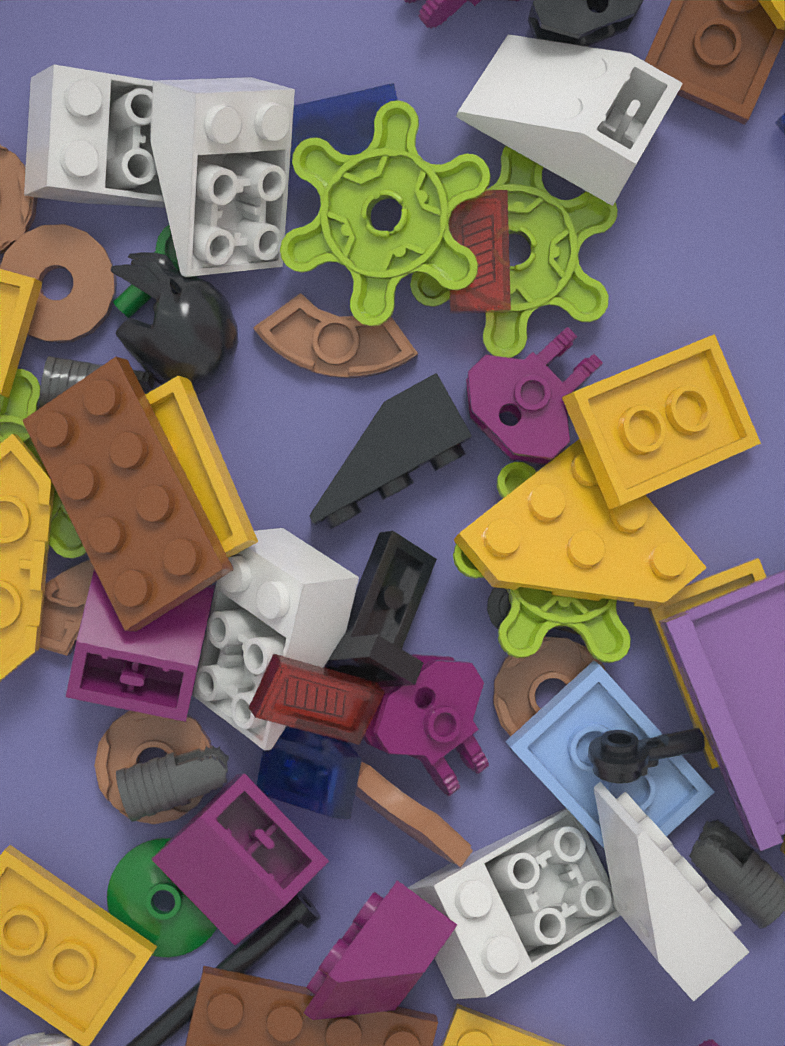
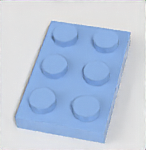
[505,660,715,848]

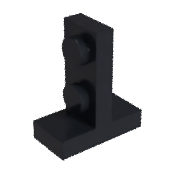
[320,530,437,688]

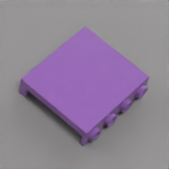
[659,570,785,851]

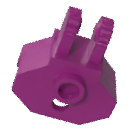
[466,327,603,465]
[356,654,489,796]

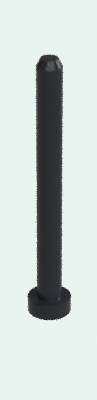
[126,891,321,1046]

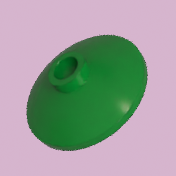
[107,838,217,957]

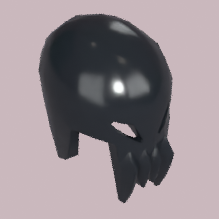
[110,252,239,395]

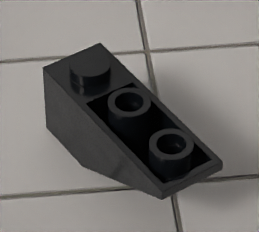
[309,373,472,529]

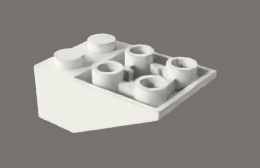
[456,34,683,206]
[24,65,165,208]
[150,77,295,277]
[192,528,359,750]
[594,782,749,1001]
[408,808,620,999]

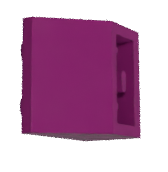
[66,569,215,722]
[151,773,329,946]
[304,880,457,1020]

